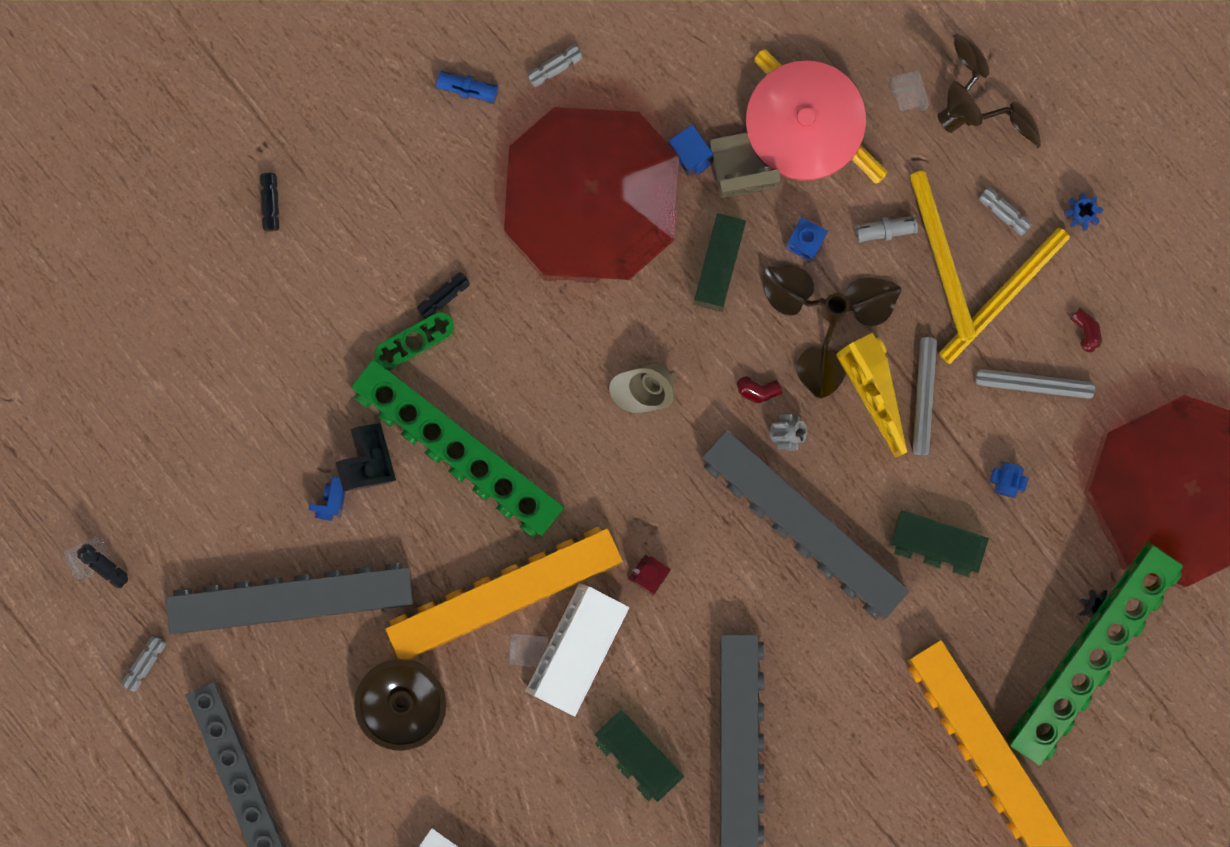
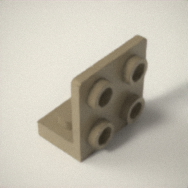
[710,133,781,198]

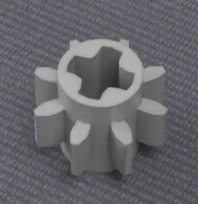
[770,414,808,451]

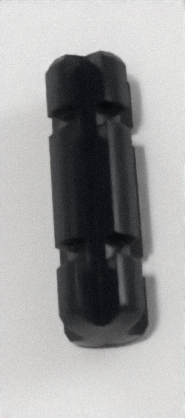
[260,173,279,232]
[417,272,470,319]
[77,543,128,589]

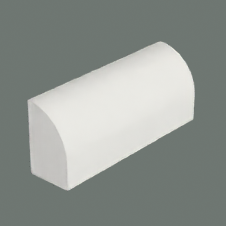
[525,583,630,717]

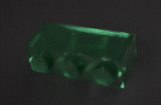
[693,213,746,312]
[888,510,989,578]
[595,709,684,802]

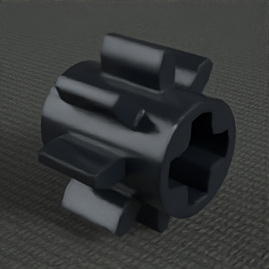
[1079,589,1107,621]

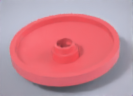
[746,60,866,181]

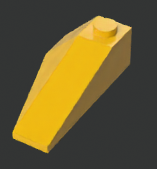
[835,333,907,459]

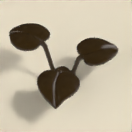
[938,34,1041,148]
[763,266,901,399]

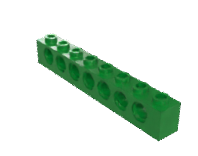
[351,359,565,538]
[1006,540,1183,766]

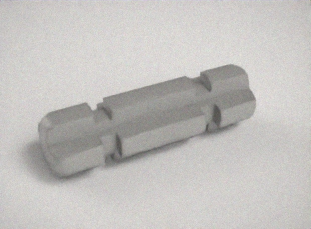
[527,45,582,87]
[979,188,1032,236]
[122,636,166,692]

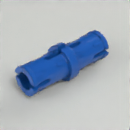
[436,70,499,104]

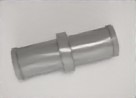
[855,215,918,243]

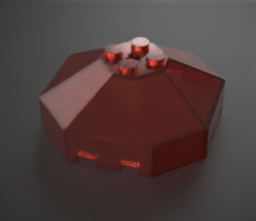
[504,107,679,283]
[1084,395,1230,589]

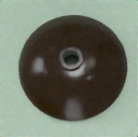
[354,659,447,751]

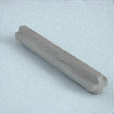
[912,337,937,456]
[975,369,1095,399]

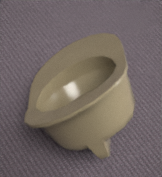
[609,363,676,413]

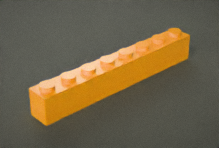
[385,526,623,660]
[907,640,1073,847]

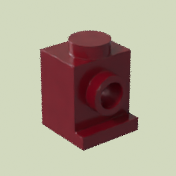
[628,554,671,596]

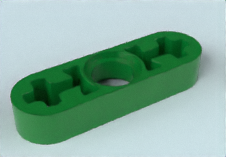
[374,312,455,370]

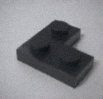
[336,423,396,492]

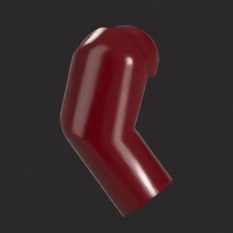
[1071,308,1102,353]
[737,376,783,403]

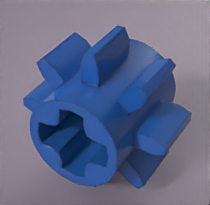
[1064,192,1103,232]
[989,462,1029,498]

